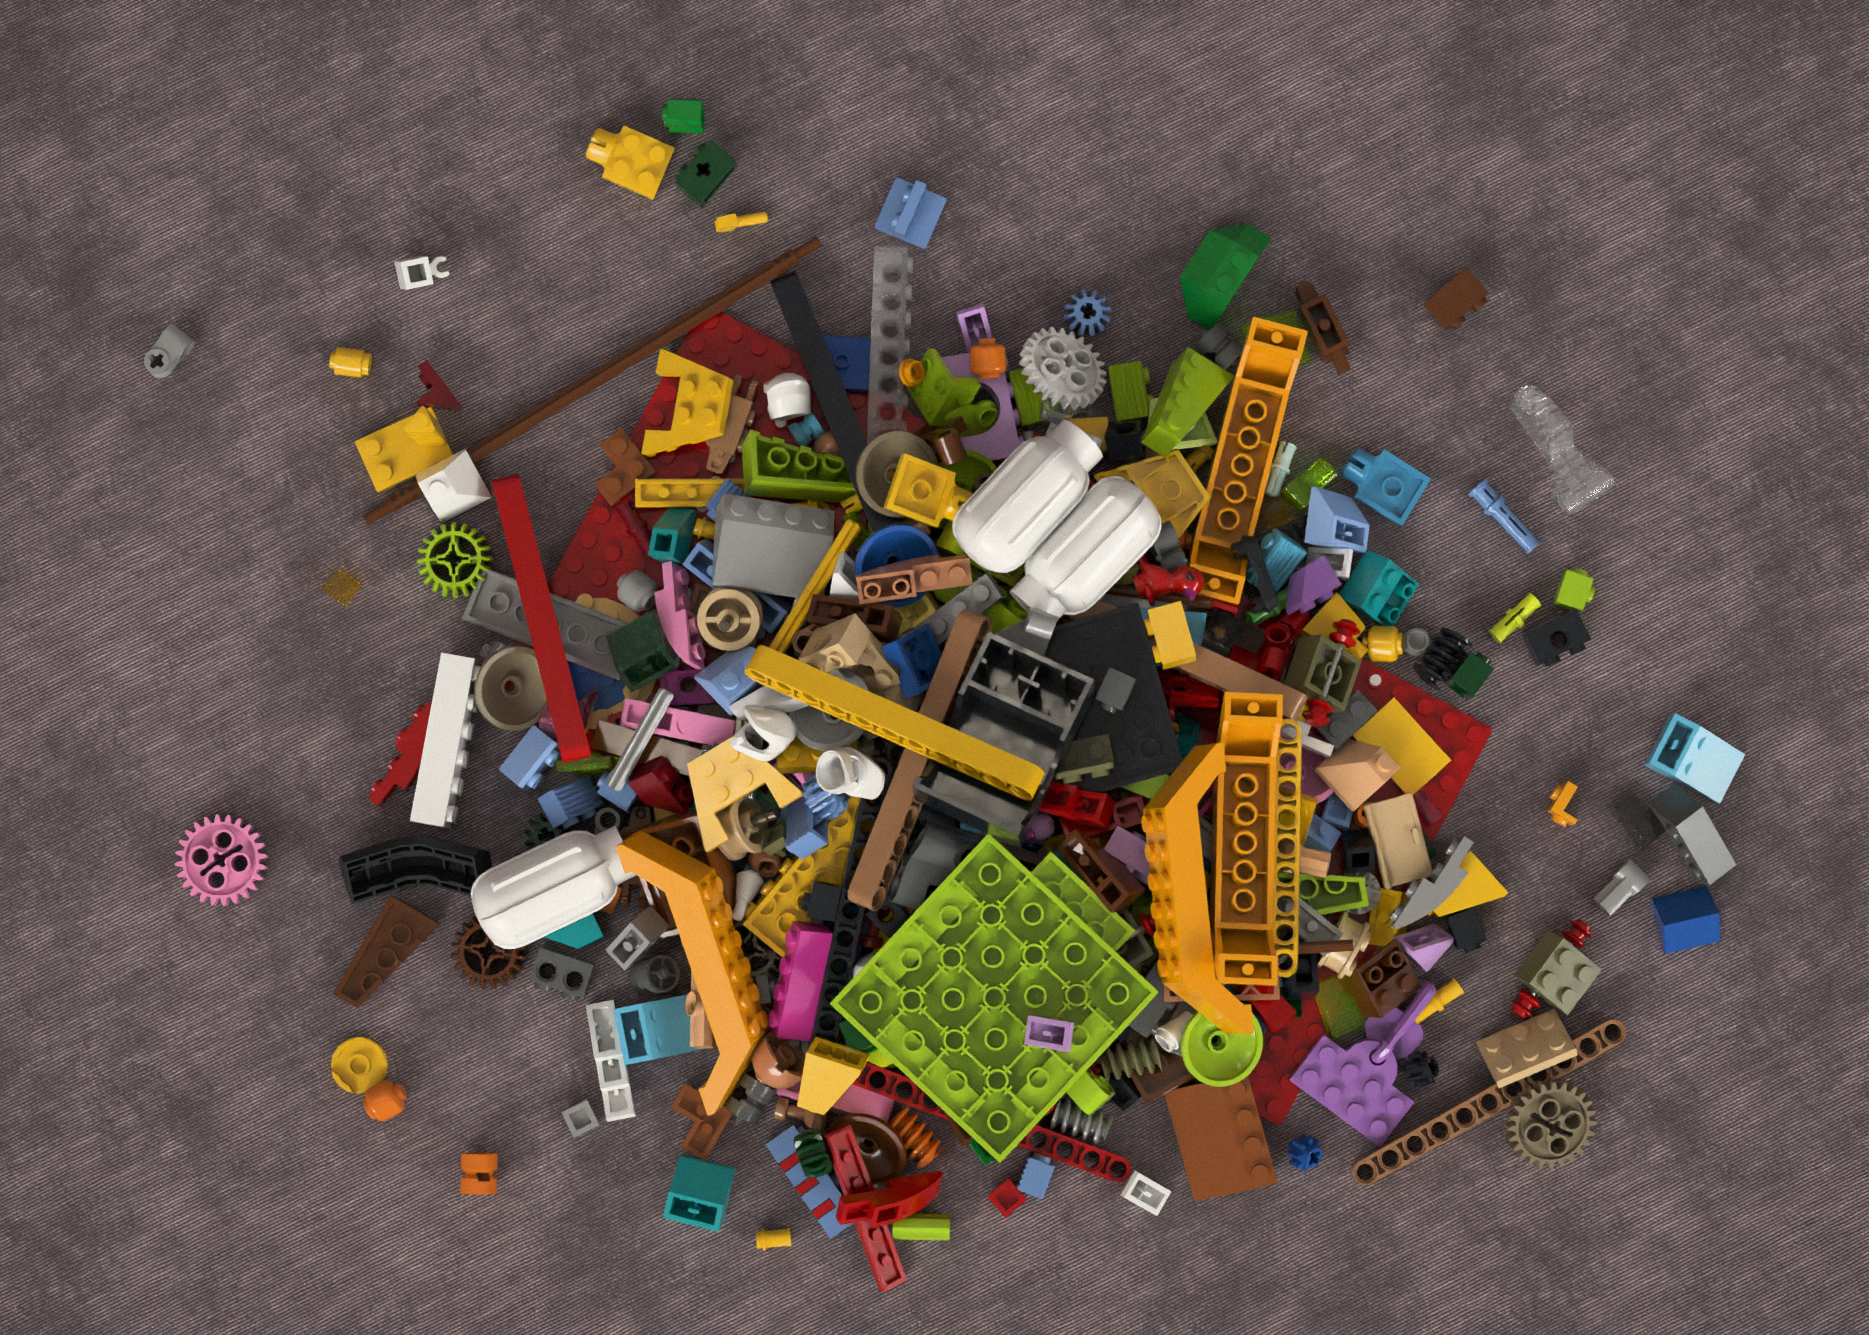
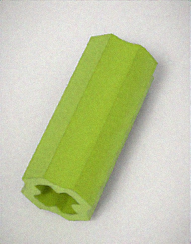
[893,1214,950,1241]

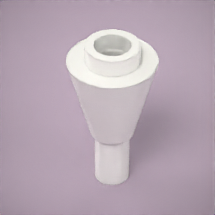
[733,870,764,921]

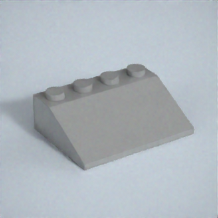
[712,493,835,598]

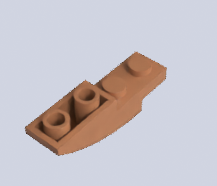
[856,554,973,604]

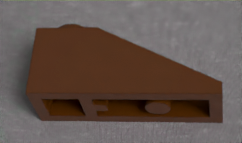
[806,594,903,643]
[1057,829,1145,913]

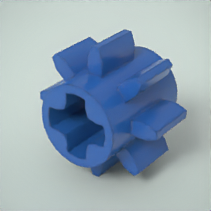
[1287,1134,1322,1171]

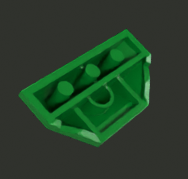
[1180,224,1271,330]

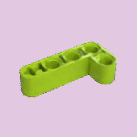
[1066,1068,1116,1115]

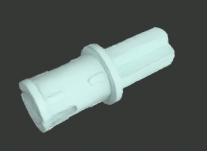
[1264,441,1297,497]

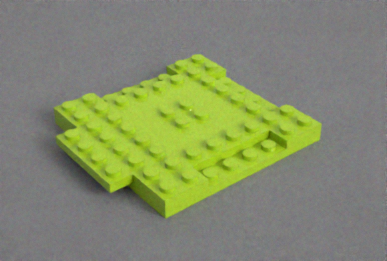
[830,834,1159,1163]

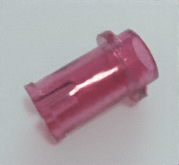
[1413,789,1443,826]

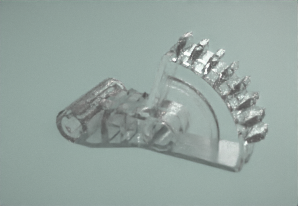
[1510,384,1616,517]

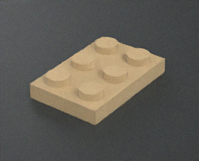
[1476,1008,1578,1088]

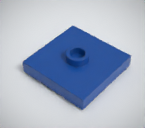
[812,335,871,394]

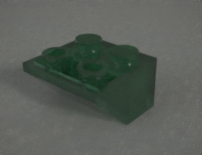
[606,609,682,693]

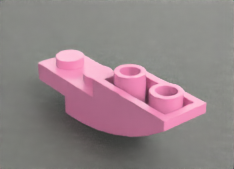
[654,560,705,671]
[620,698,736,746]
[776,1079,895,1123]

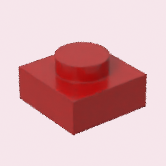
[987,1178,1027,1218]

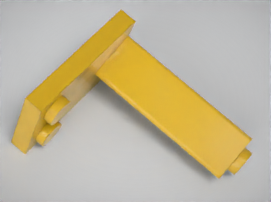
[354,406,453,493]

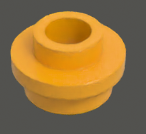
[899,358,925,387]

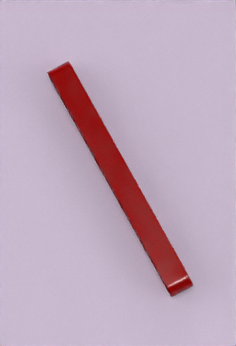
[491,473,591,763]
[852,1062,1131,1182]

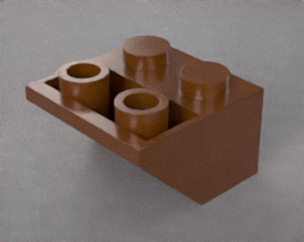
[1350,939,1422,1018]

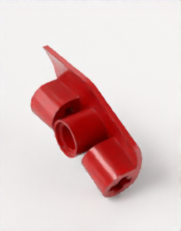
[1229,605,1311,681]

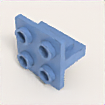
[875,178,946,249]

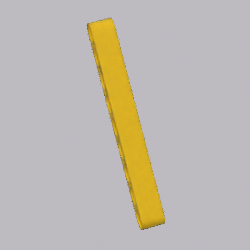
[1273,719,1302,978]

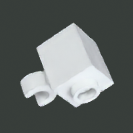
[394,256,449,290]

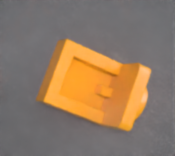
[1547,781,1578,827]

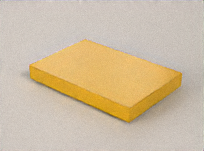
[1352,698,1451,795]

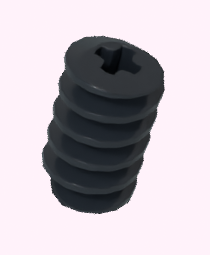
[1413,628,1473,691]

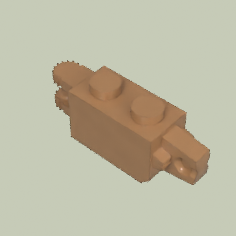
[705,374,759,475]

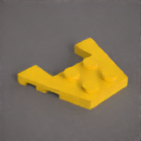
[641,349,734,457]
[1094,450,1211,562]
[687,735,804,853]

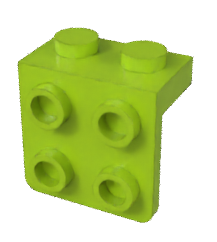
[907,348,981,426]

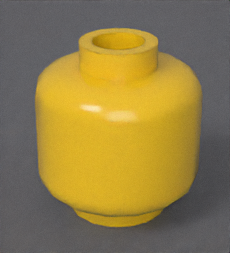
[1362,626,1404,662]

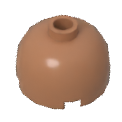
[752,1031,806,1089]

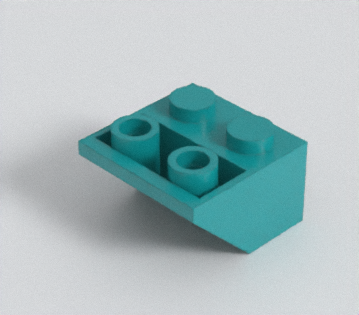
[1339,549,1419,626]
[663,1154,736,1232]

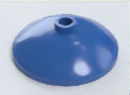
[855,524,938,608]

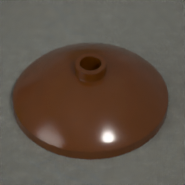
[825,1113,907,1188]

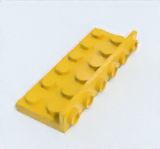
[741,794,875,957]

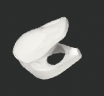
[764,373,811,421]
[730,705,797,762]
[816,747,885,800]

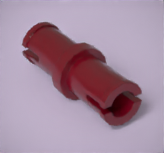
[615,499,651,556]

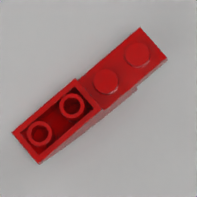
[369,702,431,807]
[836,1170,943,1228]

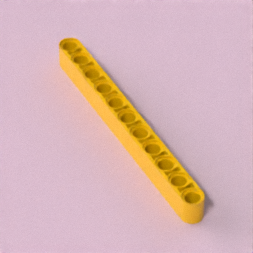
[745,645,1045,800]

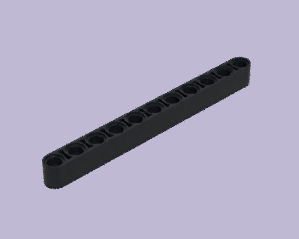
[770,271,900,532]
[808,755,893,1049]

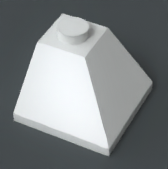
[415,449,492,523]

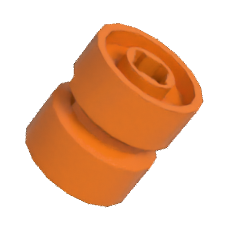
[460,1153,498,1195]

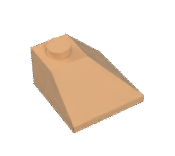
[1314,739,1401,812]

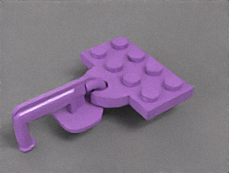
[1288,979,1436,1147]

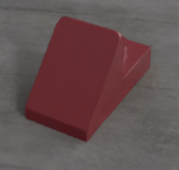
[416,360,463,412]

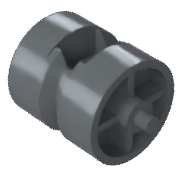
[1193,322,1243,371]
[629,955,680,995]
[725,1072,777,1125]

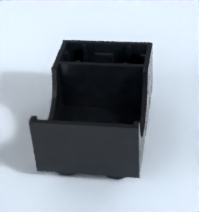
[912,631,1095,849]

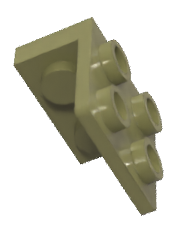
[1055,734,1116,784]

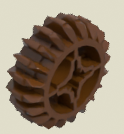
[451,916,528,990]

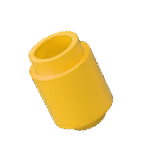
[329,347,372,378]

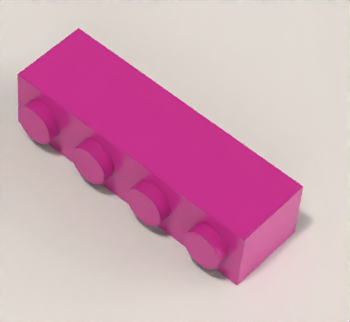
[768,921,833,1041]

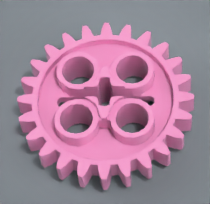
[175,814,268,906]

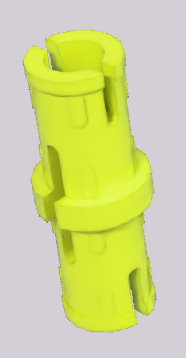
[1488,593,1541,644]

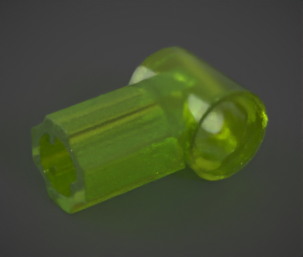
[1280,457,1338,513]

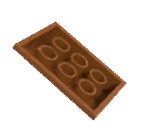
[623,808,737,938]
[1165,1076,1278,1201]

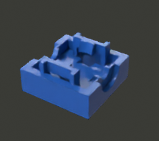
[882,623,942,699]

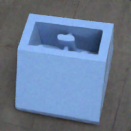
[1304,487,1370,553]
[498,725,561,791]

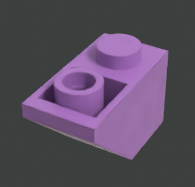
[1286,556,1342,615]

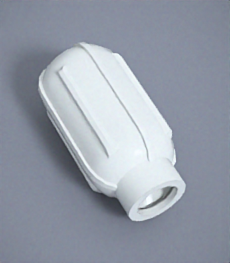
[952,420,1103,573]
[1010,476,1162,619]
[470,826,637,949]

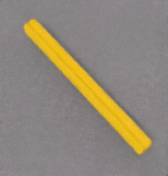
[769,519,861,654]

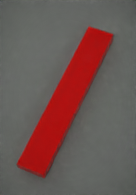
[822,1124,907,1292]

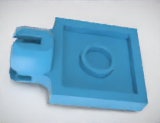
[1340,448,1431,527]

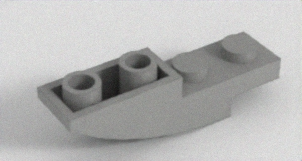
[1389,836,1474,930]

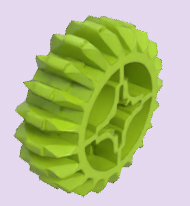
[417,522,494,598]

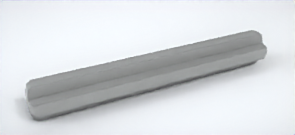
[607,688,674,791]

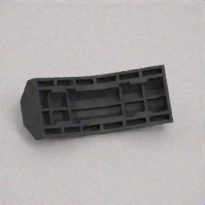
[338,836,492,904]

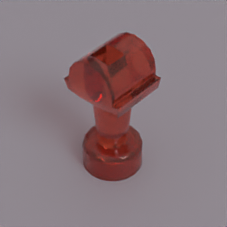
[859,906,891,949]

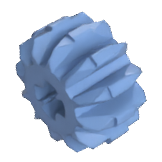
[1064,289,1111,337]
[802,773,849,821]

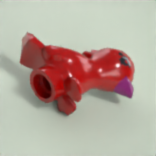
[1132,551,1204,607]

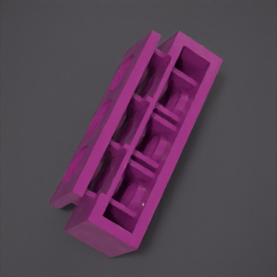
[660,665,718,707]

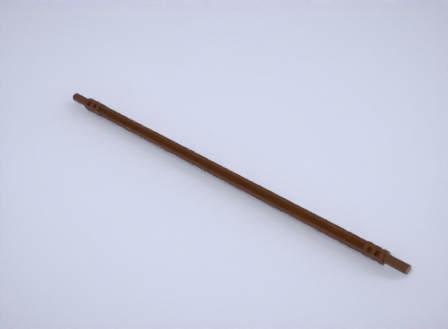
[363,237,822,525]

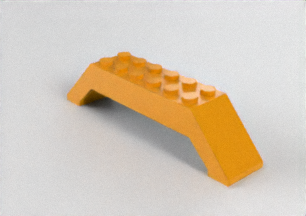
[1188,317,1308,605]
[1210,692,1283,986]
[1141,743,1254,1034]
[616,830,769,1115]

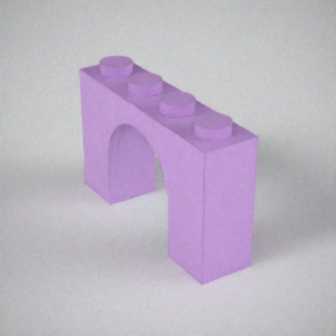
[942,353,1024,466]

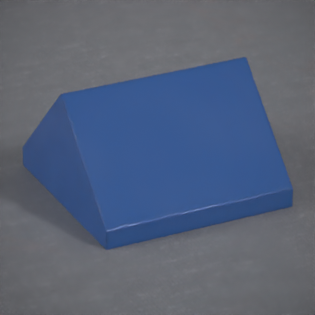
[1651,886,1721,954]

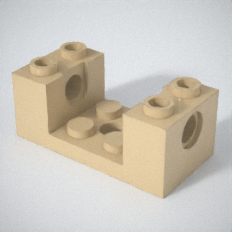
[798,614,925,740]

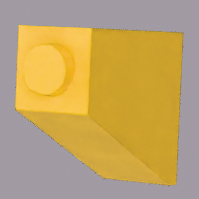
[1427,850,1508,917]
[797,1037,870,1115]

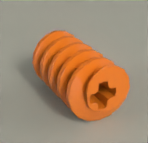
[888,1105,946,1169]

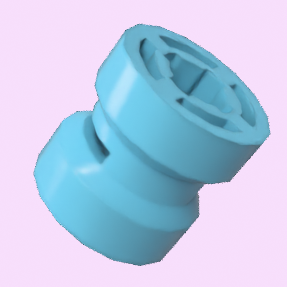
[787,412,824,447]

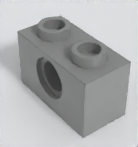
[605,906,670,970]

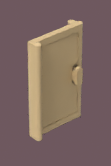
[1363,793,1433,890]

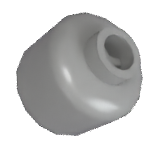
[617,570,658,612]

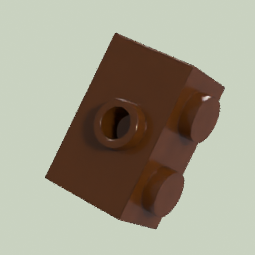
[1424,267,1489,331]

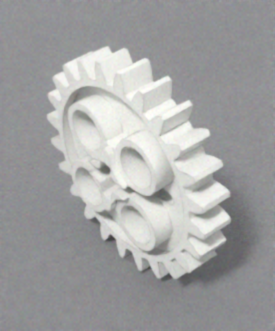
[1019,327,1107,410]

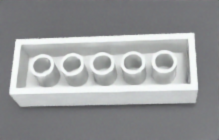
[410,653,481,829]

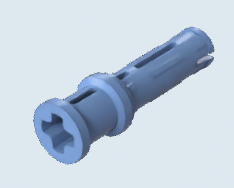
[1467,478,1540,554]

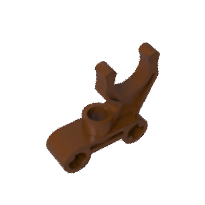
[912,416,967,465]

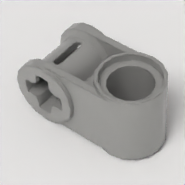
[144,323,195,378]

